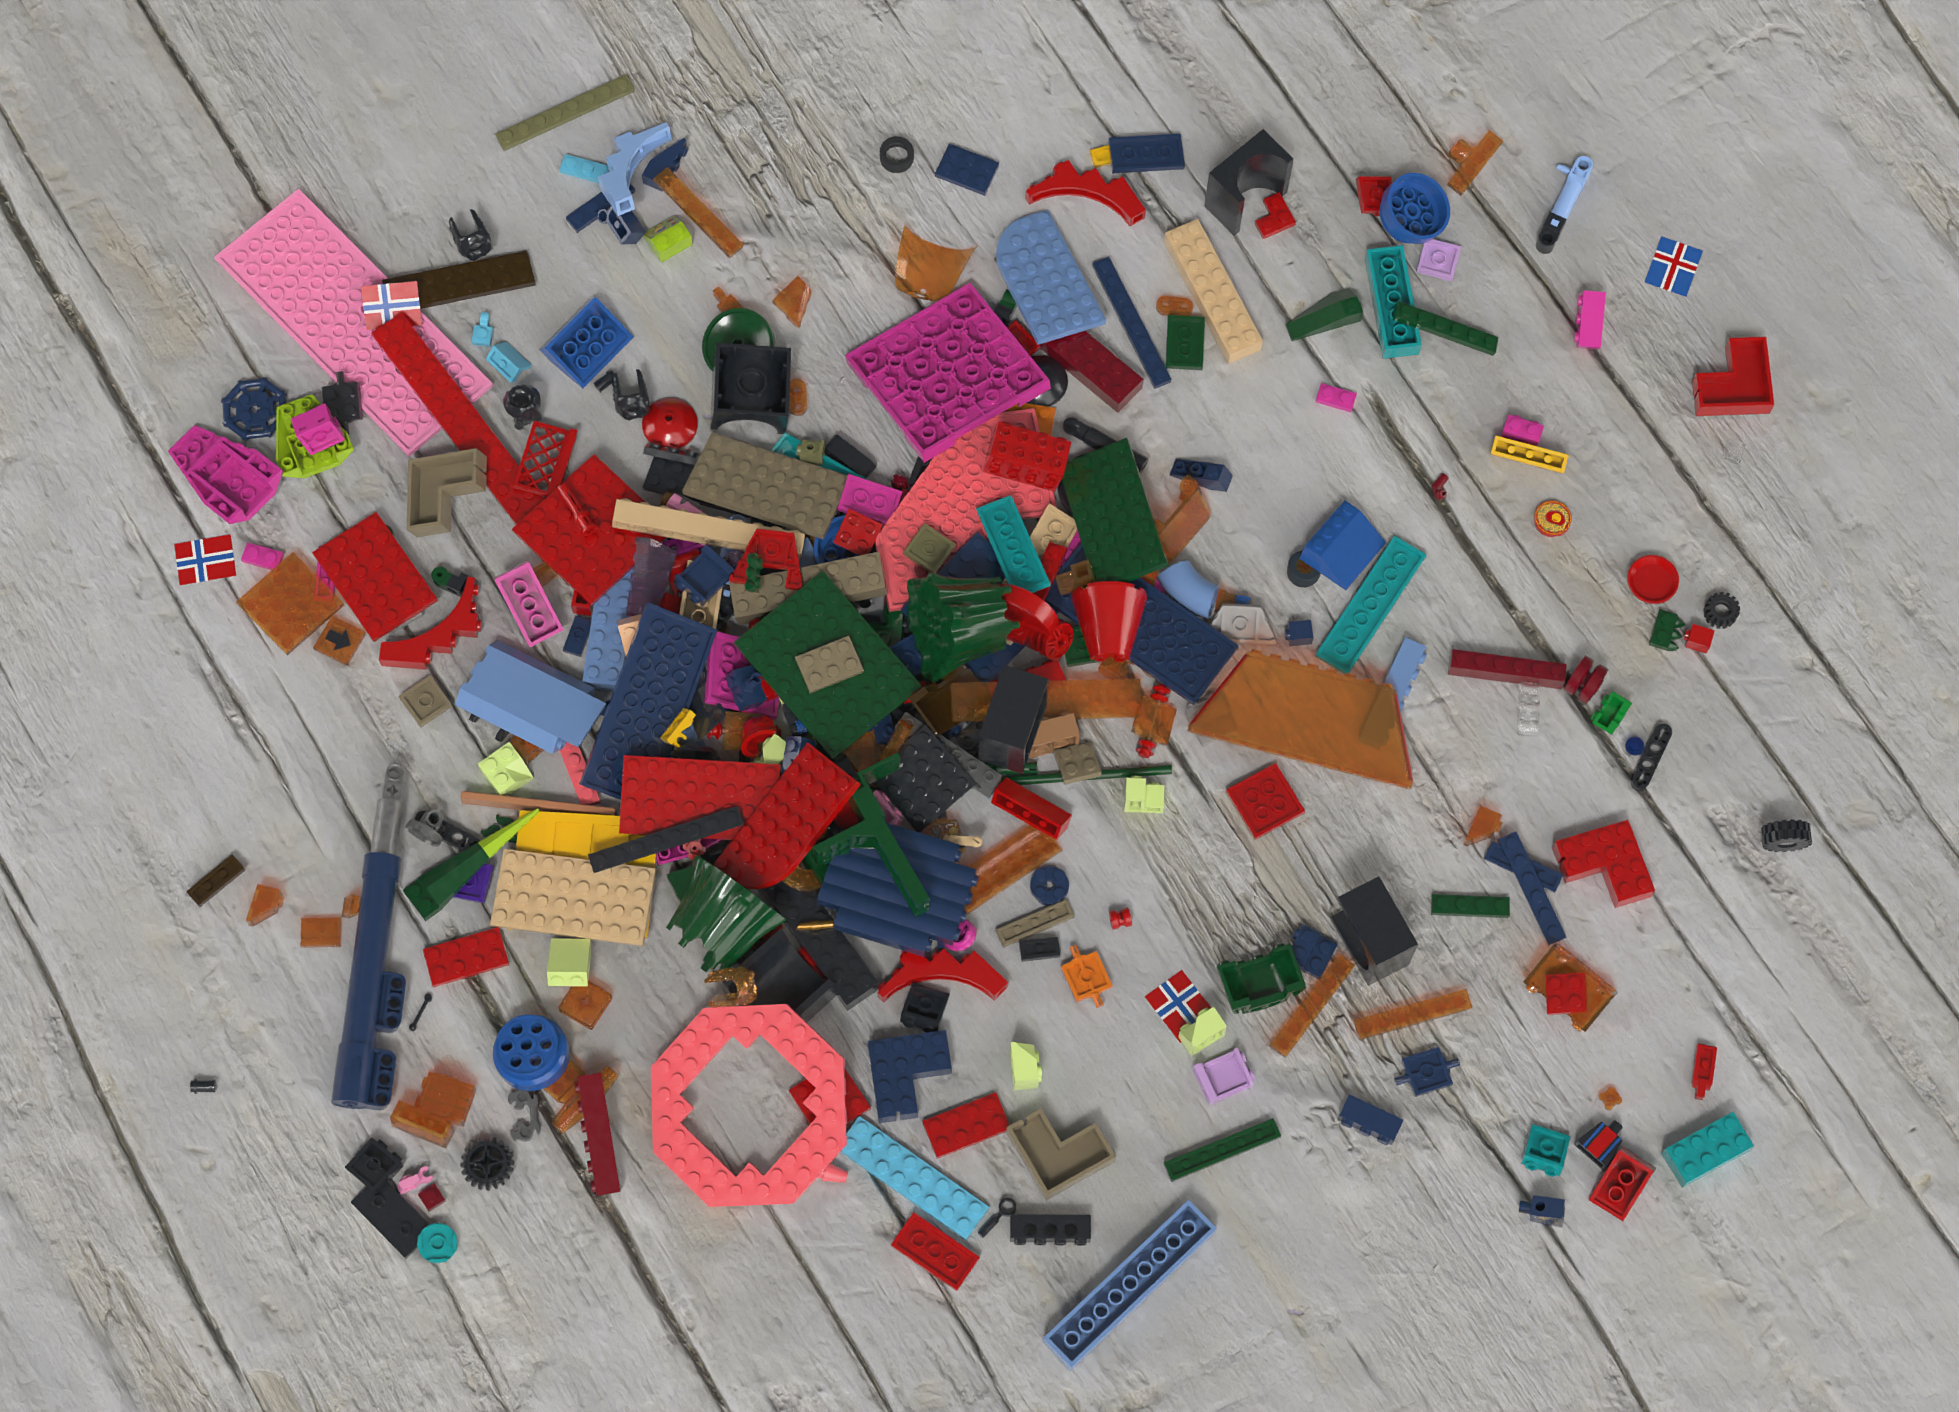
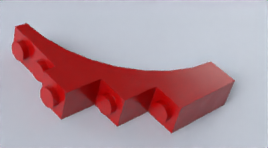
[1025,160,1146,227]
[379,577,482,670]
[877,948,1008,1003]

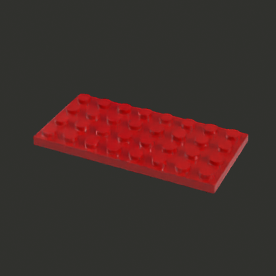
[619,755,780,840]

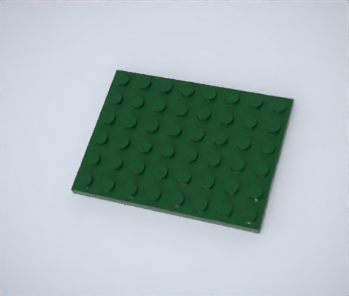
[733,571,922,760]

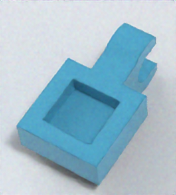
[471,312,493,347]

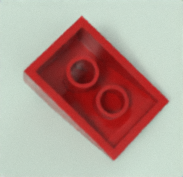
[1589,1147,1656,1221]

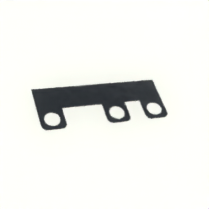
[689,666,725,742]

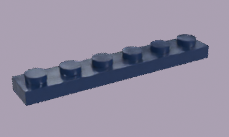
[1498,831,1567,946]

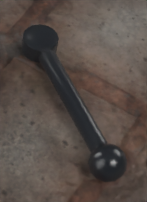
[409,994,432,1031]

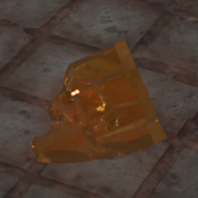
[772,276,812,328]
[881,719,914,760]

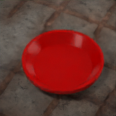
[1627,555,1679,604]

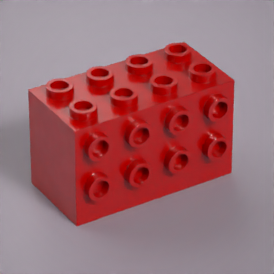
[983,422,1071,492]

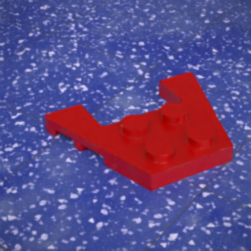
[729,529,803,591]

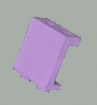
[1193,1047,1255,1105]

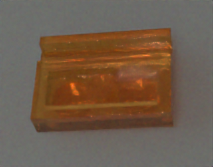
[300,918,342,948]

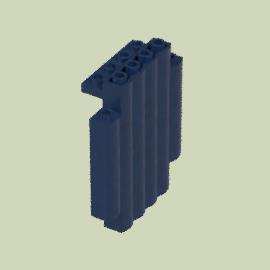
[817,822,979,957]

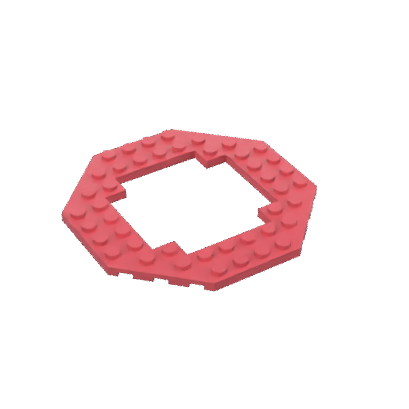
[651,1004,847,1207]

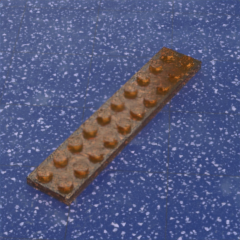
[950,679,1142,722]

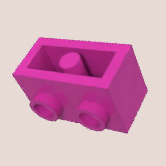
[1501,414,1544,446]

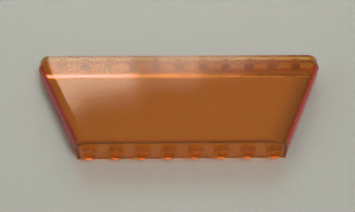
[1186,649,1413,790]

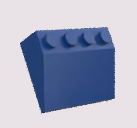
[539,297,633,389]
[1299,500,1386,590]

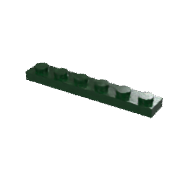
[1392,301,1498,356]
[1163,1118,1281,1182]

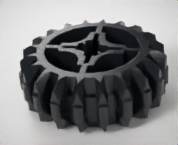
[460,1137,515,1191]

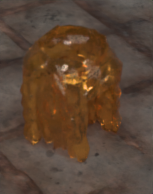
[704,966,757,1008]

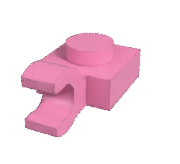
[397,1166,433,1195]

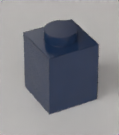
[1284,620,1314,647]

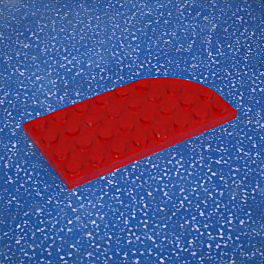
[713,742,860,889]

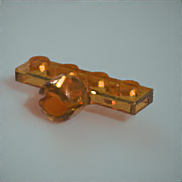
[1447,130,1504,196]

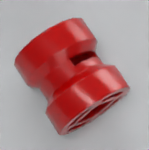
[1109,907,1132,930]

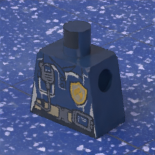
[1519,1196,1566,1228]

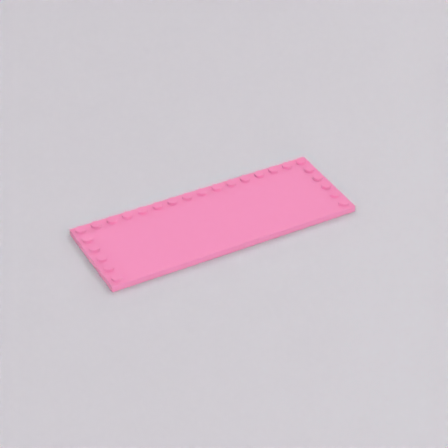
[214,189,493,457]

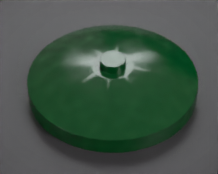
[702,308,775,372]

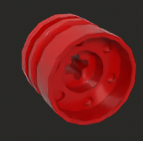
[1025,619,1074,660]

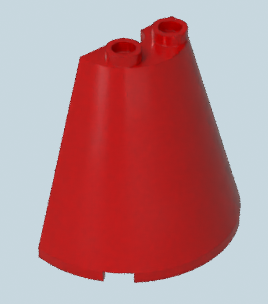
[1071,581,1147,662]

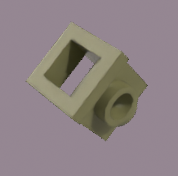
[797,439,825,465]

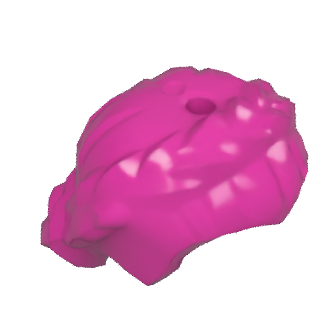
[946,919,977,951]

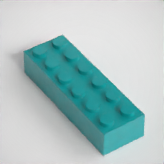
[1365,245,1422,359]

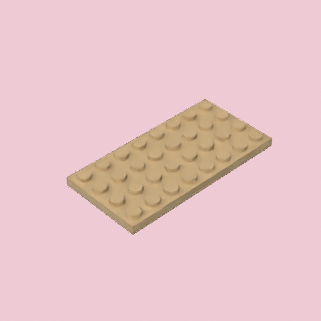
[490,849,657,947]

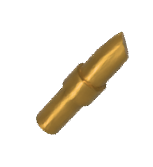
[796,920,834,930]

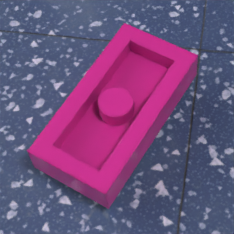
[1316,383,1357,412]
[241,543,284,572]

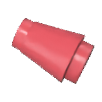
[818,1163,848,1183]

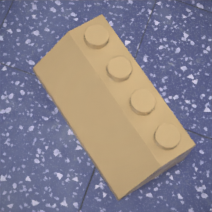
[679,560,723,629]

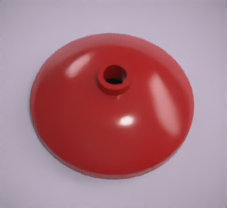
[642,398,698,449]

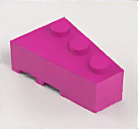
[1574,290,1606,350]

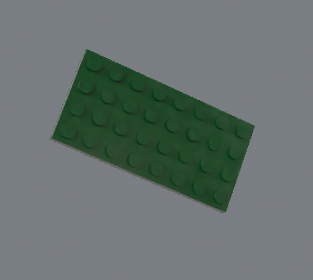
[1062,437,1169,583]

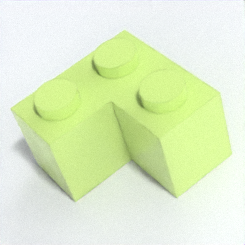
[1124,776,1164,813]

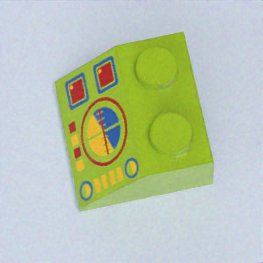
[643,216,693,263]

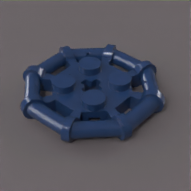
[221,377,287,441]

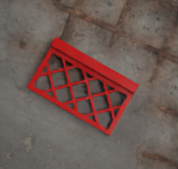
[513,420,578,497]

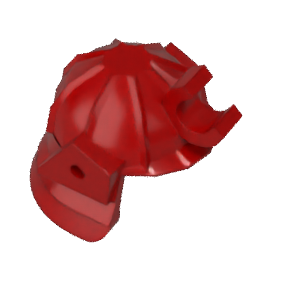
[741,715,777,758]

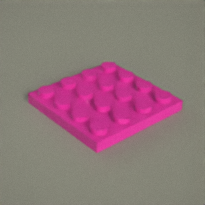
[704,631,779,720]

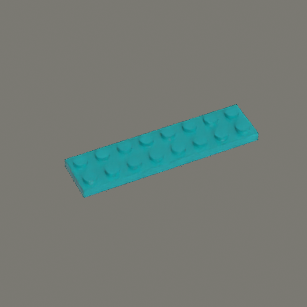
[1315,535,1427,676]

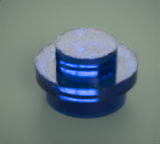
[1625,737,1645,756]

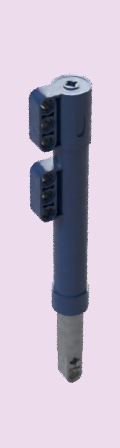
[331,763,406,1110]

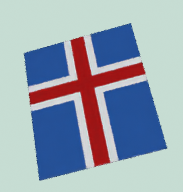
[1645,236,1703,297]

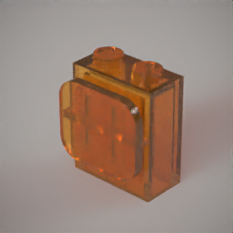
[415,1072,476,1127]

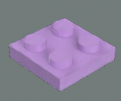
[1416,239,1461,282]

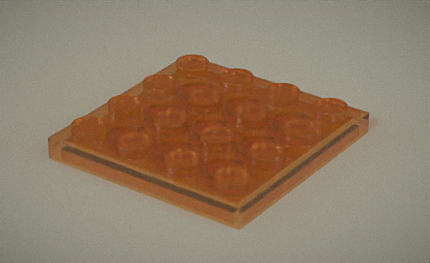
[236,552,344,656]

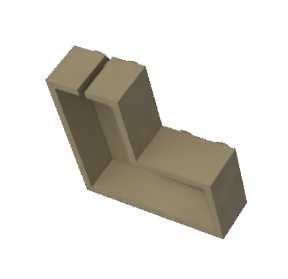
[407,448,487,538]
[1006,1108,1116,1201]

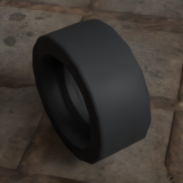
[880,136,914,173]

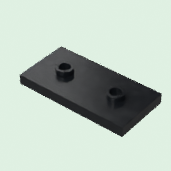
[351,1182,430,1259]

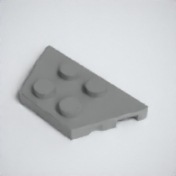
[1210,603,1276,645]

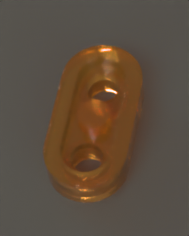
[1156,296,1193,316]
[789,379,807,416]

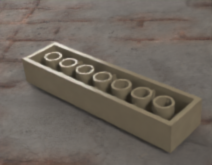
[729,552,888,625]

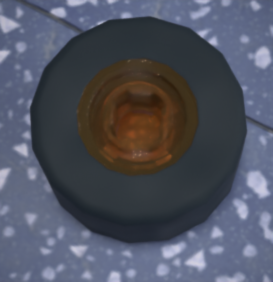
[1287,550,1321,588]

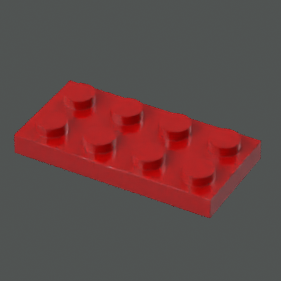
[423,927,509,988]
[922,1092,1010,1159]
[891,1212,980,1291]

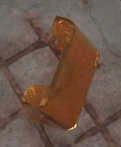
[1154,474,1211,564]
[1523,943,1618,1032]

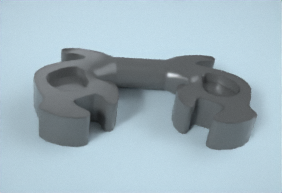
[508,1090,541,1142]

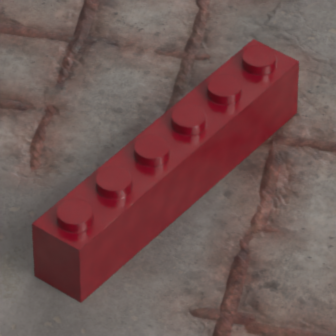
[1448,649,1567,689]
[574,1073,621,1196]

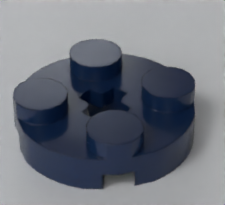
[1030,866,1069,906]

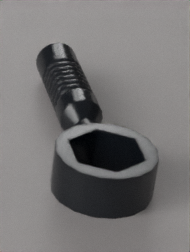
[978,1198,1017,1238]

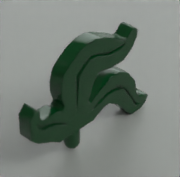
[480,814,517,843]

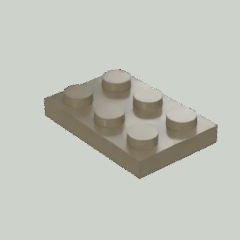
[795,636,864,694]

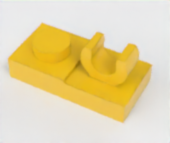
[660,708,696,748]

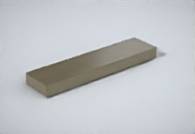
[995,899,1075,948]

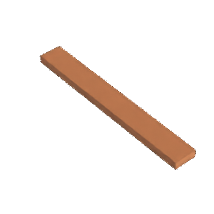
[460,791,617,816]

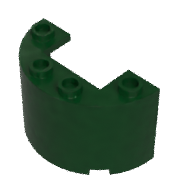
[1216,943,1306,1014]

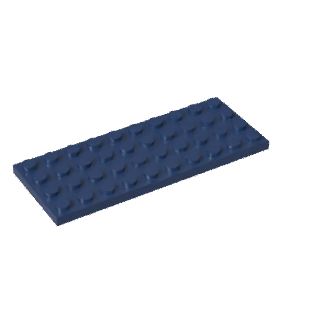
[1045,543,1239,705]
[579,602,717,800]

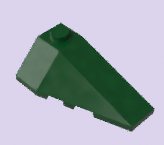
[1286,288,1363,341]

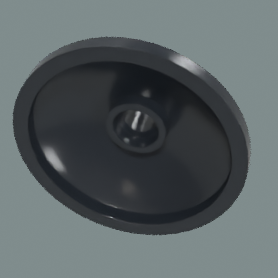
[1027,355,1068,407]

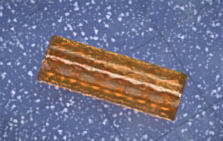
[964,825,1063,915]

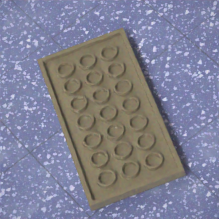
[683,432,848,540]

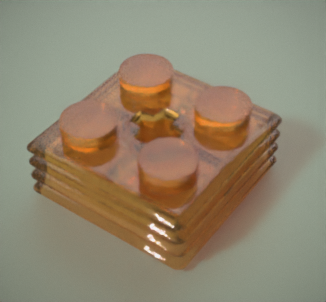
[558,981,612,1030]

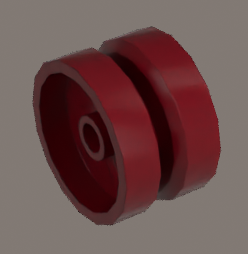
[1564,655,1609,704]

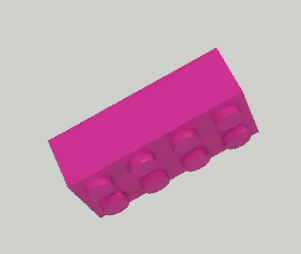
[494,560,564,647]

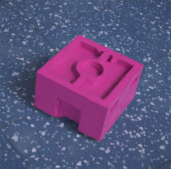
[291,403,345,455]

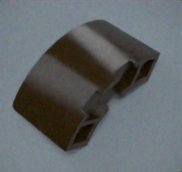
[909,663,992,735]

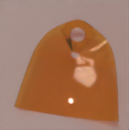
[895,225,977,301]

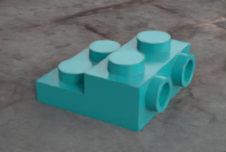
[1521,1124,1571,1177]

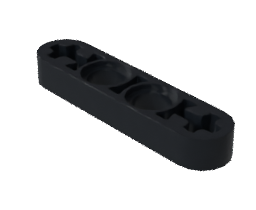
[1631,723,1672,792]
[415,811,480,852]

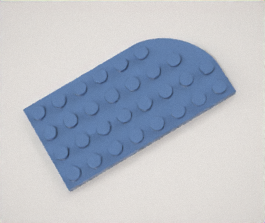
[996,210,1106,345]

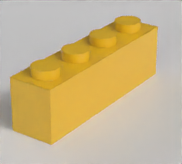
[1490,436,1569,474]

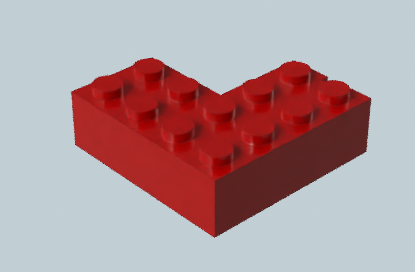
[1692,337,1774,416]
[1552,820,1655,908]

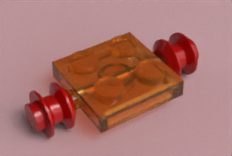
[1131,684,1177,758]
[707,711,782,752]

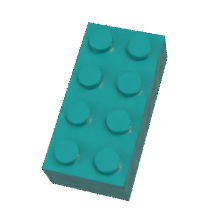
[1661,1112,1754,1188]

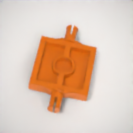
[1061,945,1113,1008]

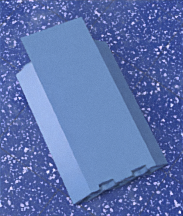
[455,640,606,754]

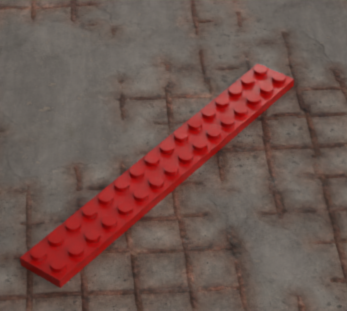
[371,313,545,563]

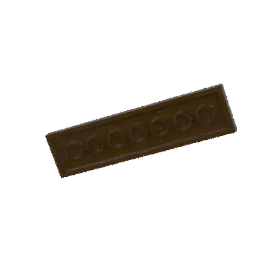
[382,251,536,309]

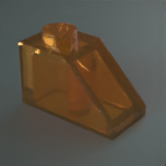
[1464,806,1503,846]
[246,884,285,927]

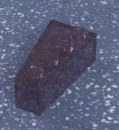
[626,537,677,617]

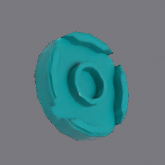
[417,1223,458,1263]

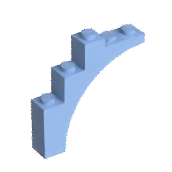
[598,122,672,216]

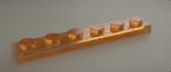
[653,167,744,259]
[1269,954,1355,1058]
[1353,989,1472,1040]

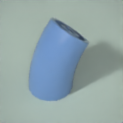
[1158,560,1219,619]

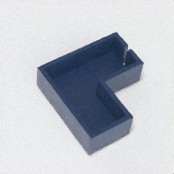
[867,1030,952,1123]

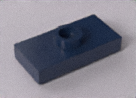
[563,616,591,657]

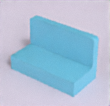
[486,342,531,383]

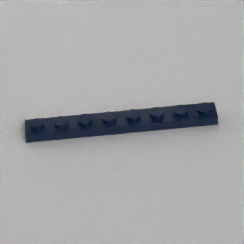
[1092,257,1172,389]

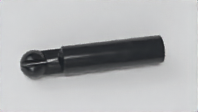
[1063,417,1149,474]

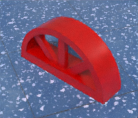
[996,584,1059,637]

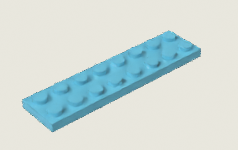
[840,1116,989,1241]

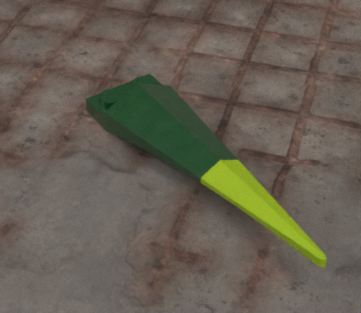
[402,808,539,922]

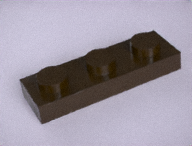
[186,854,245,908]

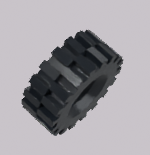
[1761,819,1812,852]

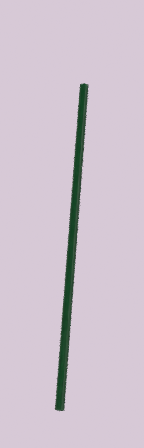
[870,765,1172,792]

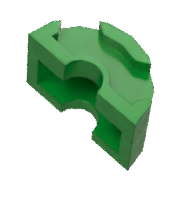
[1591,691,1632,735]

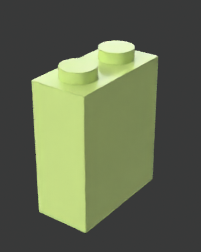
[547,938,591,986]

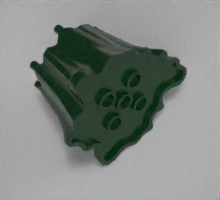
[907,572,1020,683]
[666,855,786,976]

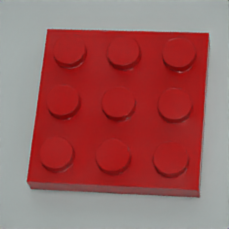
[1226,763,1305,840]
[789,1067,871,1125]

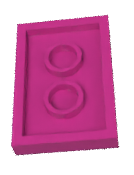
[837,474,902,526]

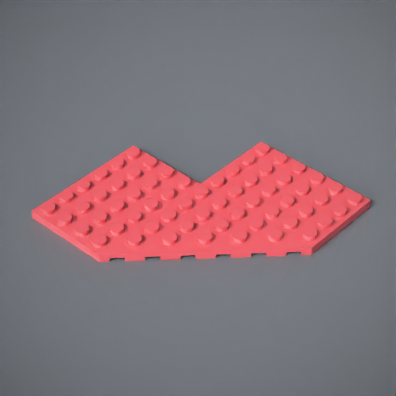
[875,408,1057,612]

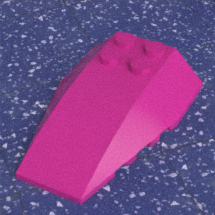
[168,425,283,524]

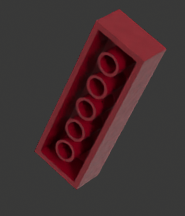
[1040,331,1144,413]

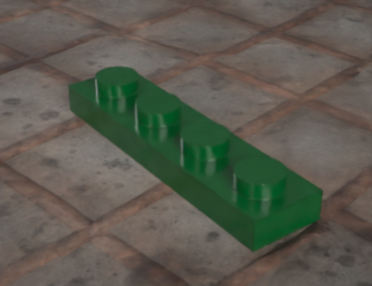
[1431,894,1510,918]

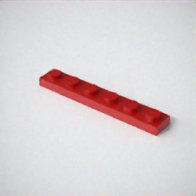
[1006,542,1067,645]

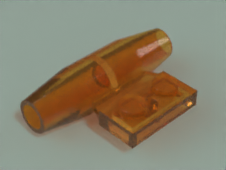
[544,1059,619,1134]

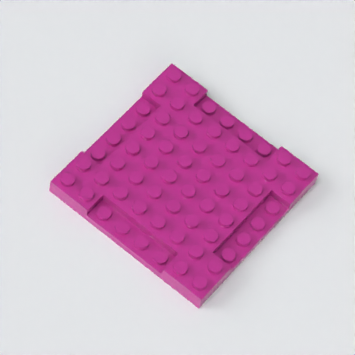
[845,283,1051,463]

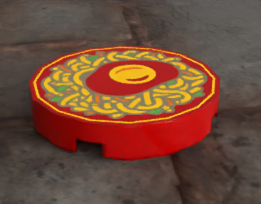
[1534,501,1572,537]

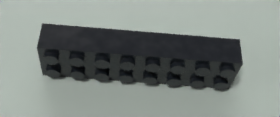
[760,869,879,1011]

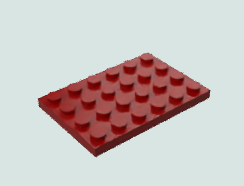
[312,512,438,642]

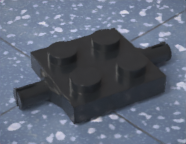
[322,371,363,435]

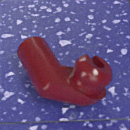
[1432,473,1449,500]

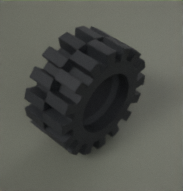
[1703,592,1740,629]

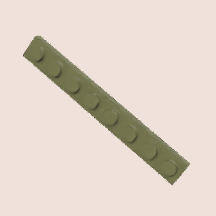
[495,74,635,151]

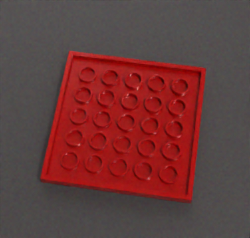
[512,454,666,606]

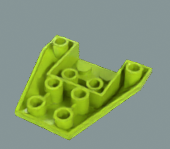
[276,394,354,479]

